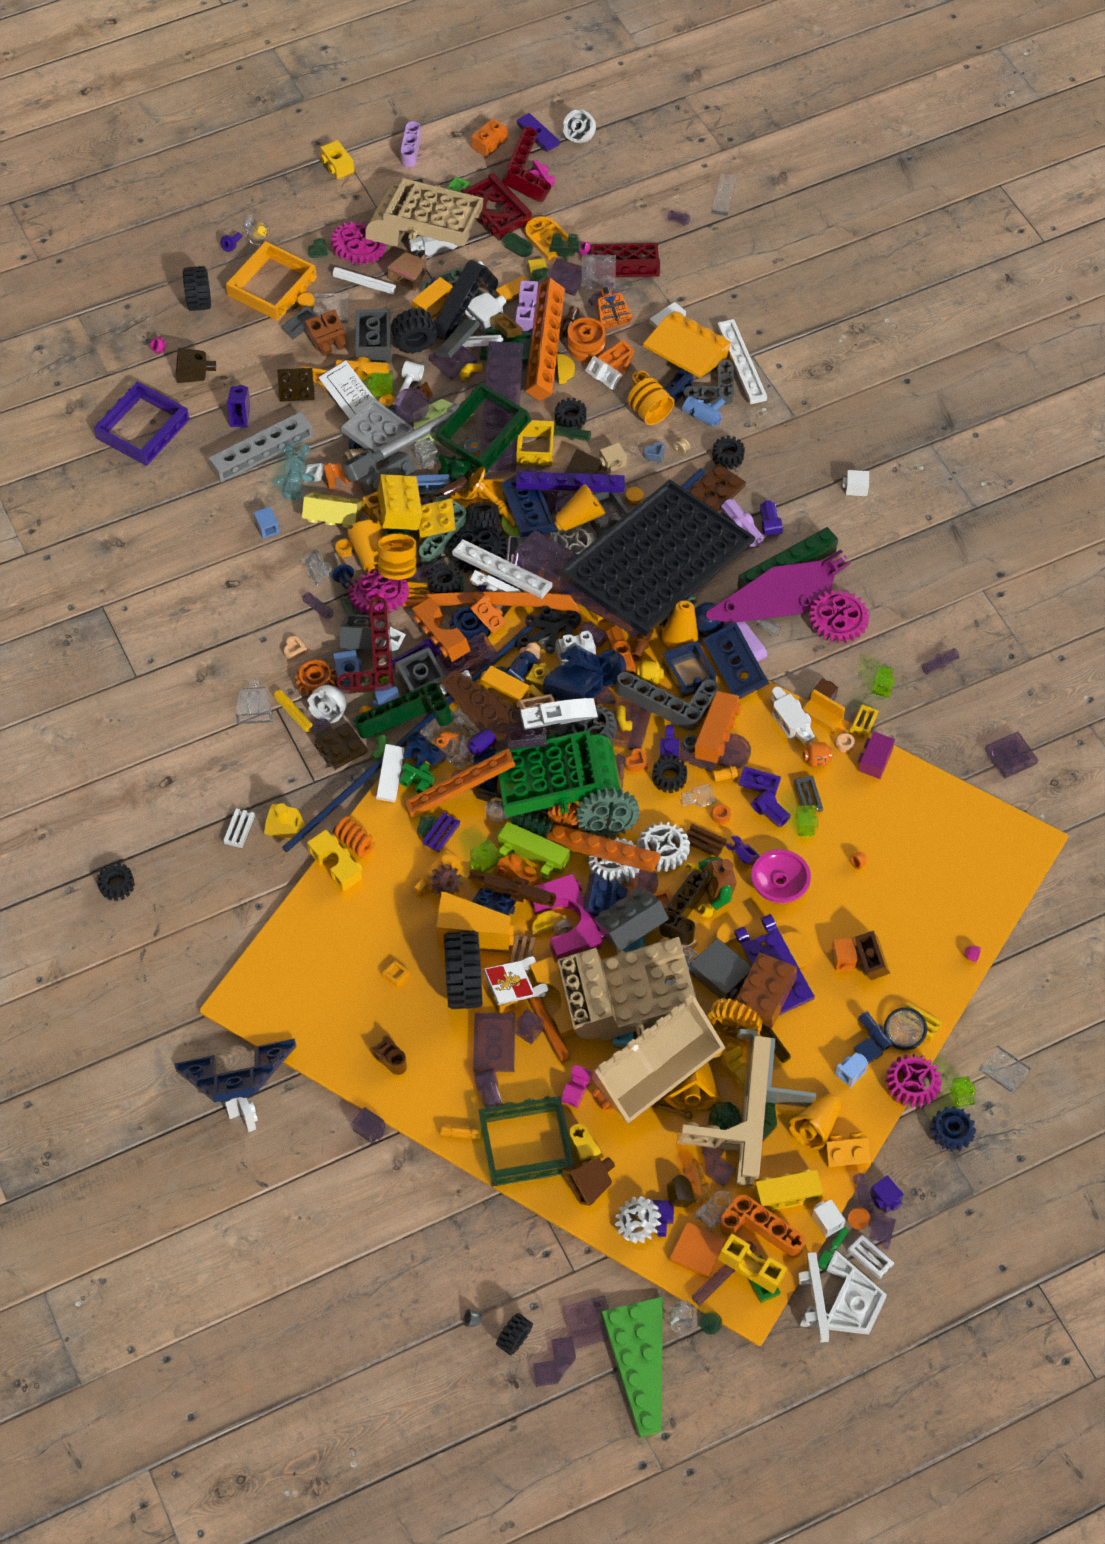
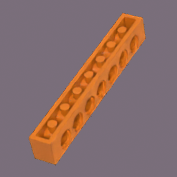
[525,278,565,401]

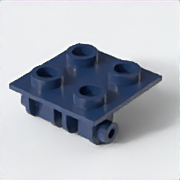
[472,888,517,916]

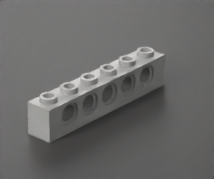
[209,412,313,483]

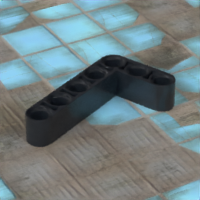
[434,260,498,340]

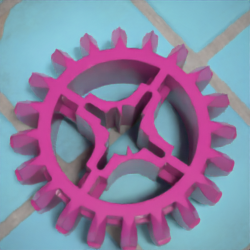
[885,1053,942,1108]

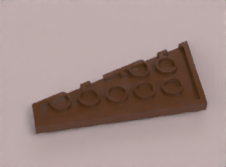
[440,670,556,751]

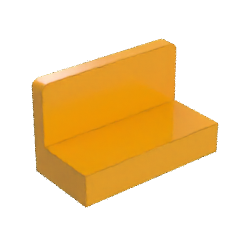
[803,689,845,733]

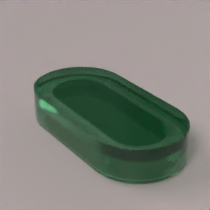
[503,233,533,257]

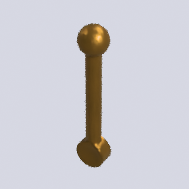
[652,1101,693,1119]

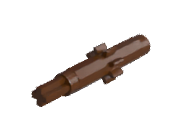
[468,869,556,907]

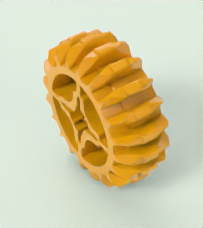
[708,998,763,1042]

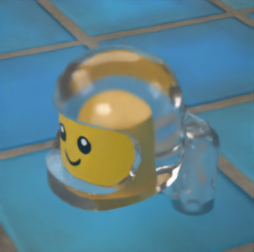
[243,214,270,245]

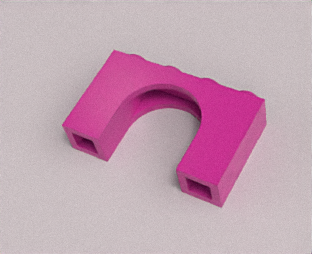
[530,874,604,962]

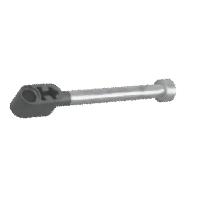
[341,403,459,482]

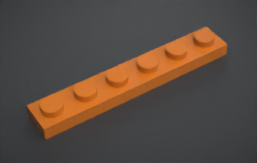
[405,749,516,818]
[546,824,661,873]

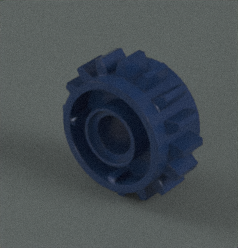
[449,606,489,644]
[929,1106,976,1152]

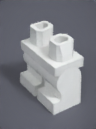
[557,631,596,666]

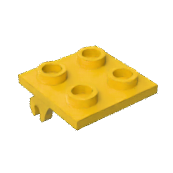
[419,498,456,543]

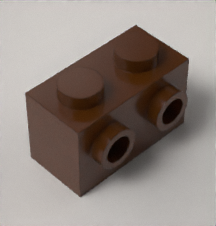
[855,930,890,980]

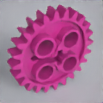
[331,221,386,265]
[349,569,409,615]
[809,589,870,644]

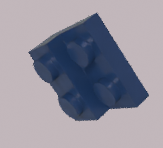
[583,873,628,917]

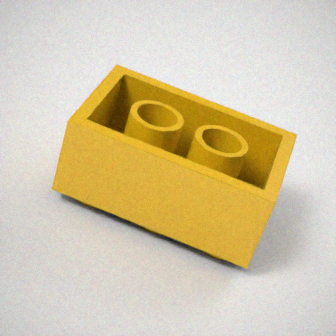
[377,474,422,530]

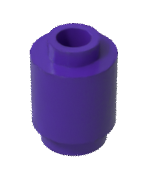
[467,729,496,756]

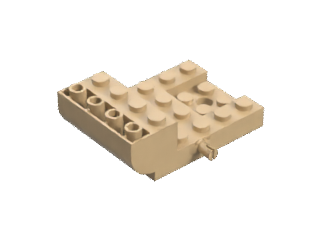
[365,178,484,247]
[558,937,697,1041]

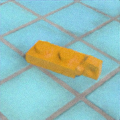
[414,850,461,897]

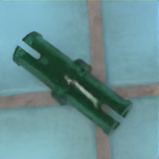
[554,424,591,442]

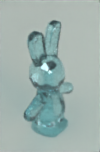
[273,443,315,500]

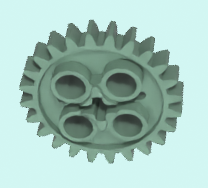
[576,787,640,839]

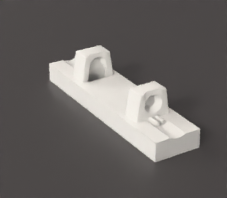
[798,1252,829,1343]

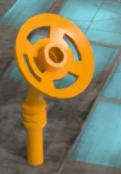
[463,467,516,528]

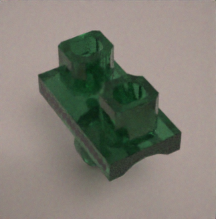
[549,233,582,261]

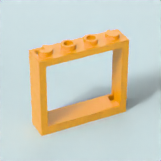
[226,241,317,321]

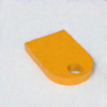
[525,216,575,261]

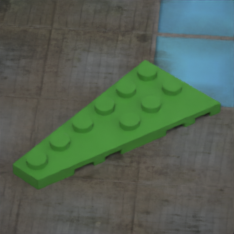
[601,1297,663,1439]

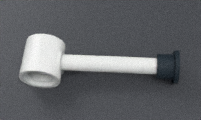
[389,361,424,416]

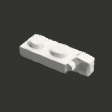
[470,570,521,592]

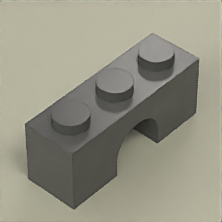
[358,452,416,495]

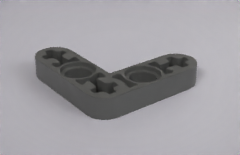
[683,359,734,404]

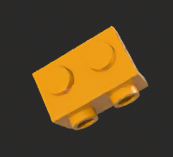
[825,1132,870,1167]

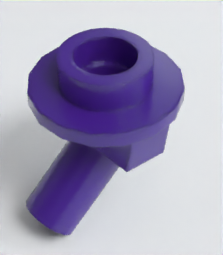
[220,232,243,252]

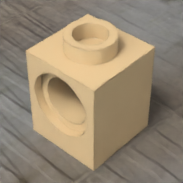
[598,443,627,473]

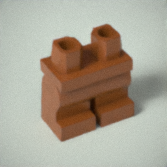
[304,309,347,356]

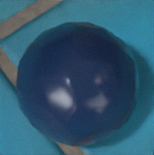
[695,602,724,635]

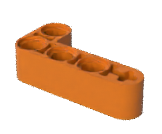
[720,1195,805,1257]

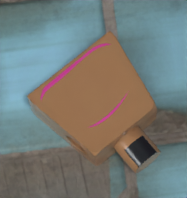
[387,251,426,291]

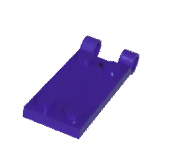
[734,914,815,1015]

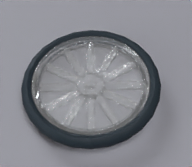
[884,1007,927,1050]

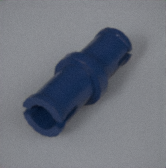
[858,1011,893,1051]

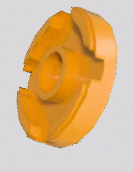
[781,932,812,968]

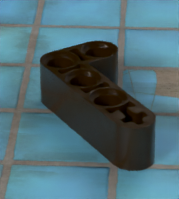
[659,871,706,945]

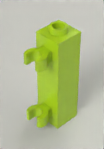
[497,821,570,880]

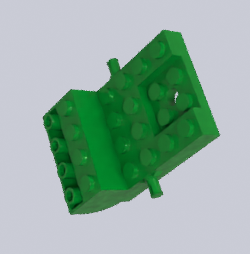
[495,730,622,817]

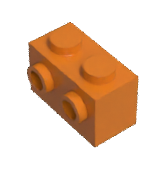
[471,118,508,157]

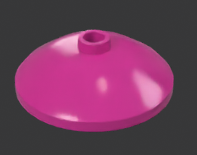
[751,849,811,903]

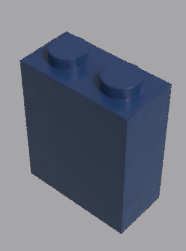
[543,661,603,701]

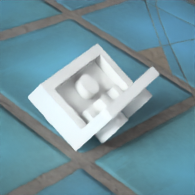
[225,1097,258,1132]

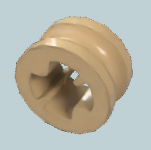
[673,437,691,455]

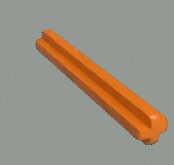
[528,997,570,1063]

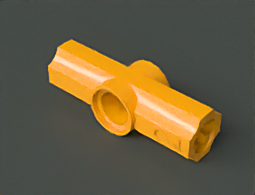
[336,357,389,380]

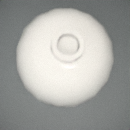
[563,110,596,144]
[307,685,346,723]

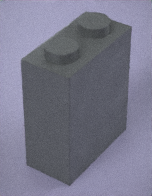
[689,938,752,1000]

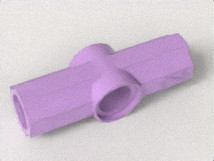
[721,499,764,547]

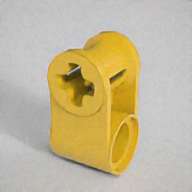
[568,1124,602,1161]

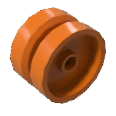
[567,317,606,362]

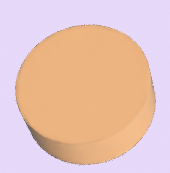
[835,733,855,753]

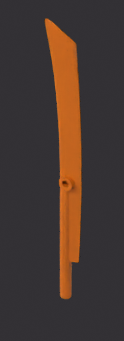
[403,592,581,613]

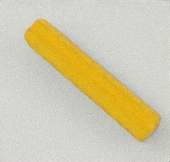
[273,689,313,732]

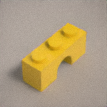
[307,830,362,892]
[718,1234,788,1294]

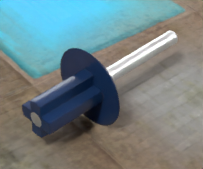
[332,553,354,589]

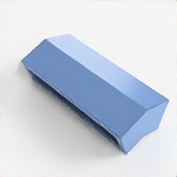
[416,474,449,494]

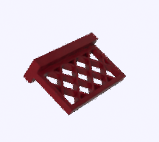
[590,242,660,278]

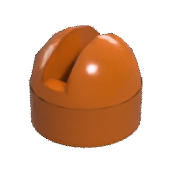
[850,852,867,869]

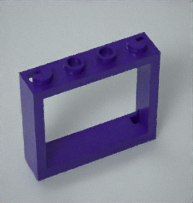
[94,382,190,466]

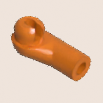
[435,732,463,748]

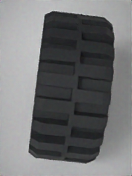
[444,930,483,1009]

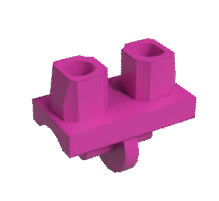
[528,160,555,187]

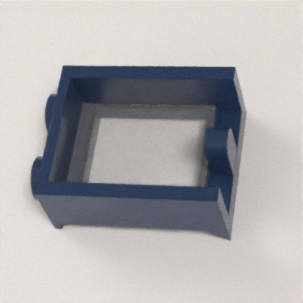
[662,641,716,699]

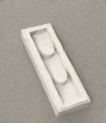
[376,744,405,803]

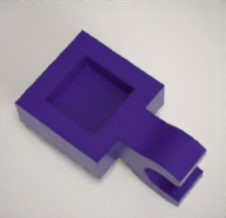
[660,725,679,759]
[725,835,760,864]
[653,1200,674,1237]

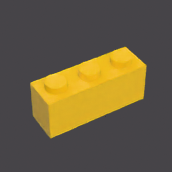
[754,1169,823,1211]

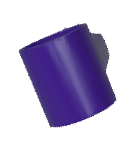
[760,500,783,536]
[751,790,791,828]

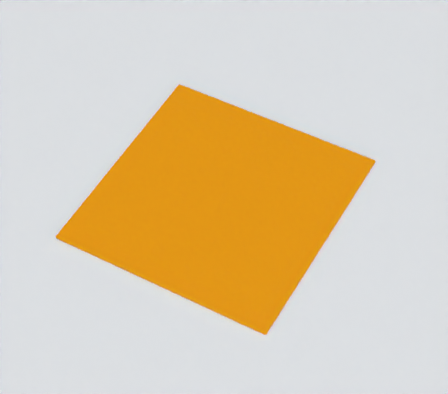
[200,566,1068,1346]

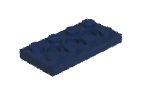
[500,479,556,538]
[703,622,769,699]

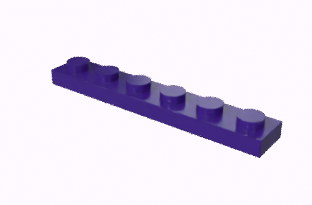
[516,471,625,493]

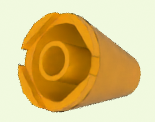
[554,484,606,531]
[347,520,384,573]
[661,601,698,649]
[789,1094,841,1150]

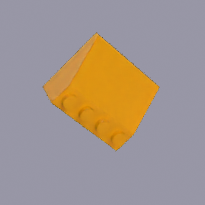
[643,311,731,378]

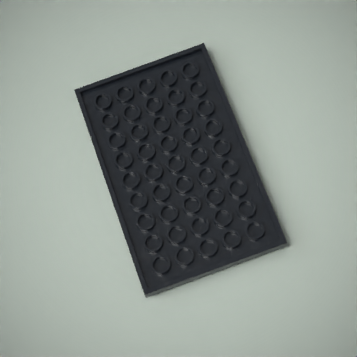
[558,479,755,636]

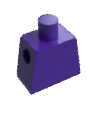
[227,385,250,427]

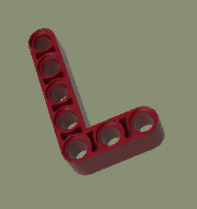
[502,126,551,202]
[337,596,394,694]

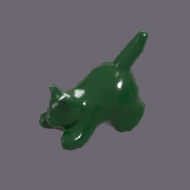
[438,454,489,483]

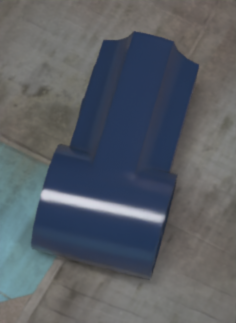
[504,657,529,682]

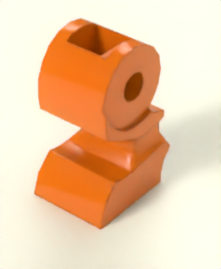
[323,462,351,490]

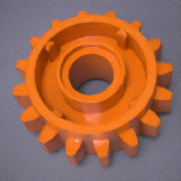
[295,659,336,697]

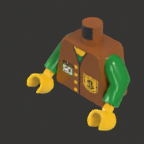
[685,857,737,918]

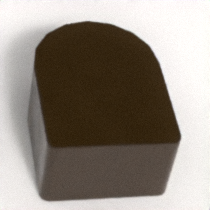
[667,1175,695,1208]

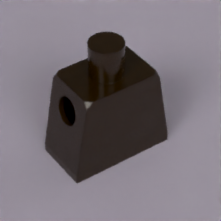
[176,348,216,383]
[565,449,609,475]

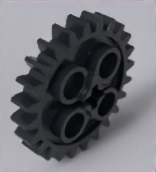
[448,525,507,574]

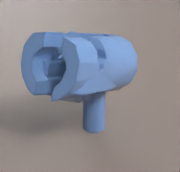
[682,396,726,427]

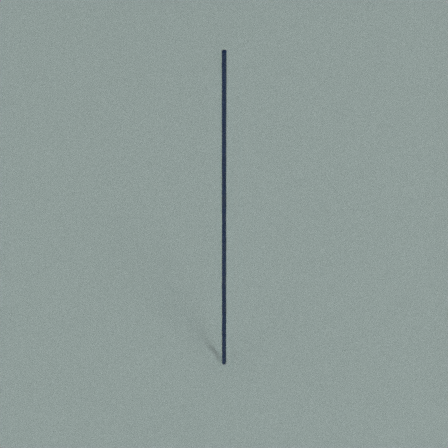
[282,468,705,853]

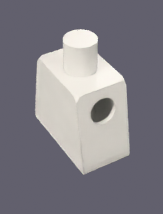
[464,293,507,331]

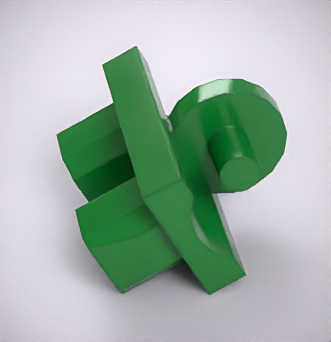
[400,763,435,794]

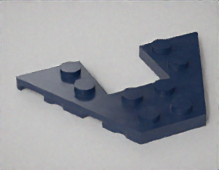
[174,1038,297,1103]

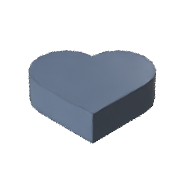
[643,441,665,462]

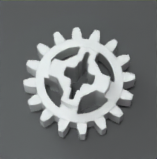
[615,1196,661,1244]

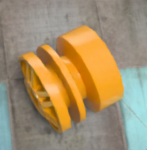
[627,377,674,425]
[378,534,416,580]

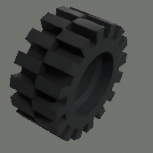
[555,398,587,431]
[712,436,745,469]
[466,502,499,527]
[428,562,461,593]
[652,756,687,793]
[97,862,135,901]
[496,1313,533,1356]

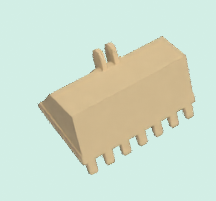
[593,995,725,1123]

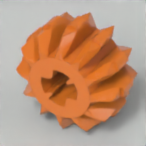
[548,802,580,828]

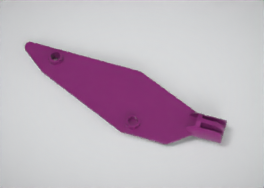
[706,550,851,623]

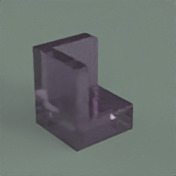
[870,1214,896,1249]

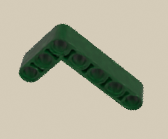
[353,683,454,739]

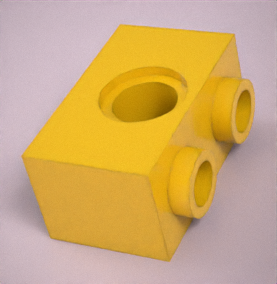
[320,140,354,179]

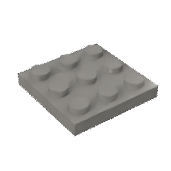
[341,398,415,462]

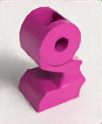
[561,1064,593,1108]

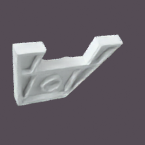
[801,1251,887,1335]

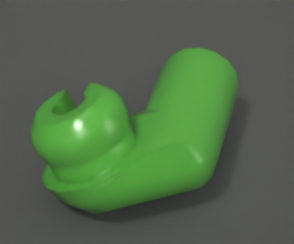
[371,735,389,762]

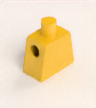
[264,803,305,842]

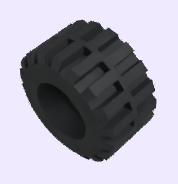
[183,266,211,311]
[391,308,437,354]

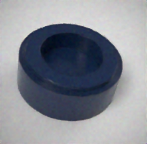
[519,651,537,670]

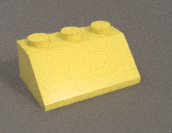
[302,492,362,528]

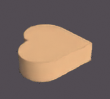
[284,636,307,659]
[518,643,541,663]

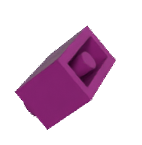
[857,732,895,779]

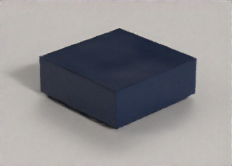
[854,1037,883,1064]

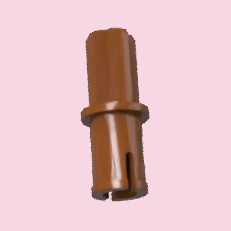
[631,630,654,661]

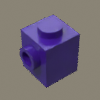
[869,1175,904,1214]

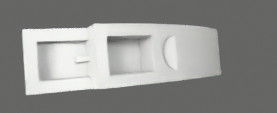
[520,698,598,730]

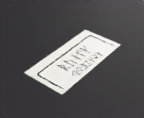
[318,361,374,419]

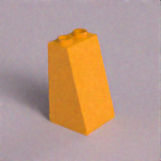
[436,892,515,953]

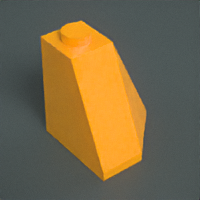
[663,1062,722,1111]

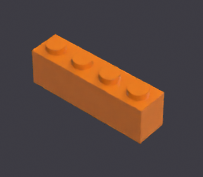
[695,691,741,763]

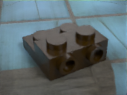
[314,722,368,770]

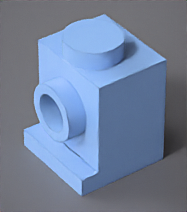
[835,1053,869,1087]

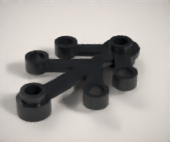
[517,607,582,654]

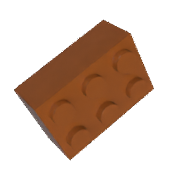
[735,952,797,1028]

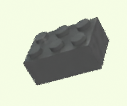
[355,309,391,363]
[593,887,669,952]

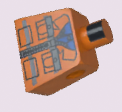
[596,287,633,329]

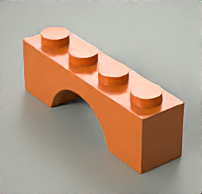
[412,597,471,662]

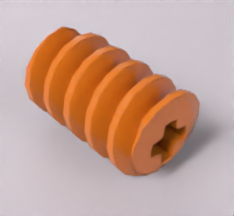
[332,816,374,858]

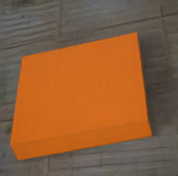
[669,1222,726,1278]

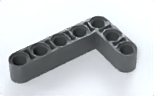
[615,672,718,731]

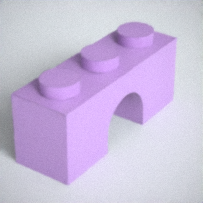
[516,280,538,332]

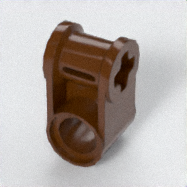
[370,1036,407,1075]

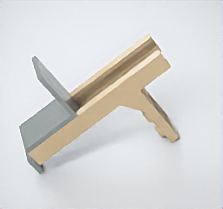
[677,1029,816,1186]

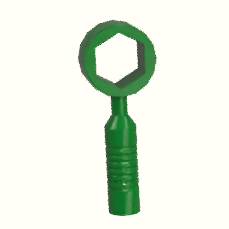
[818,1227,849,1271]

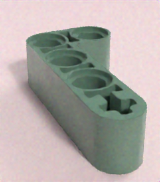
[419,496,466,567]

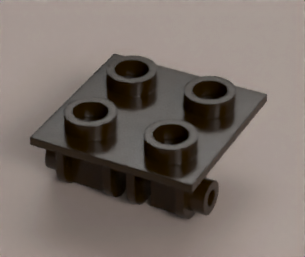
[277,368,315,402]

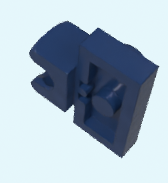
[403,734,447,767]

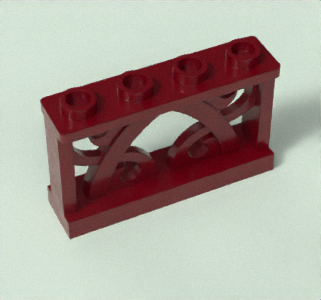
[461,172,532,241]

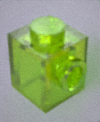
[469,839,501,873]

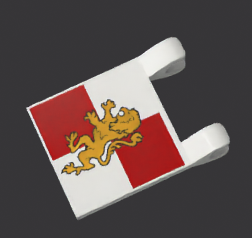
[483,956,548,1005]

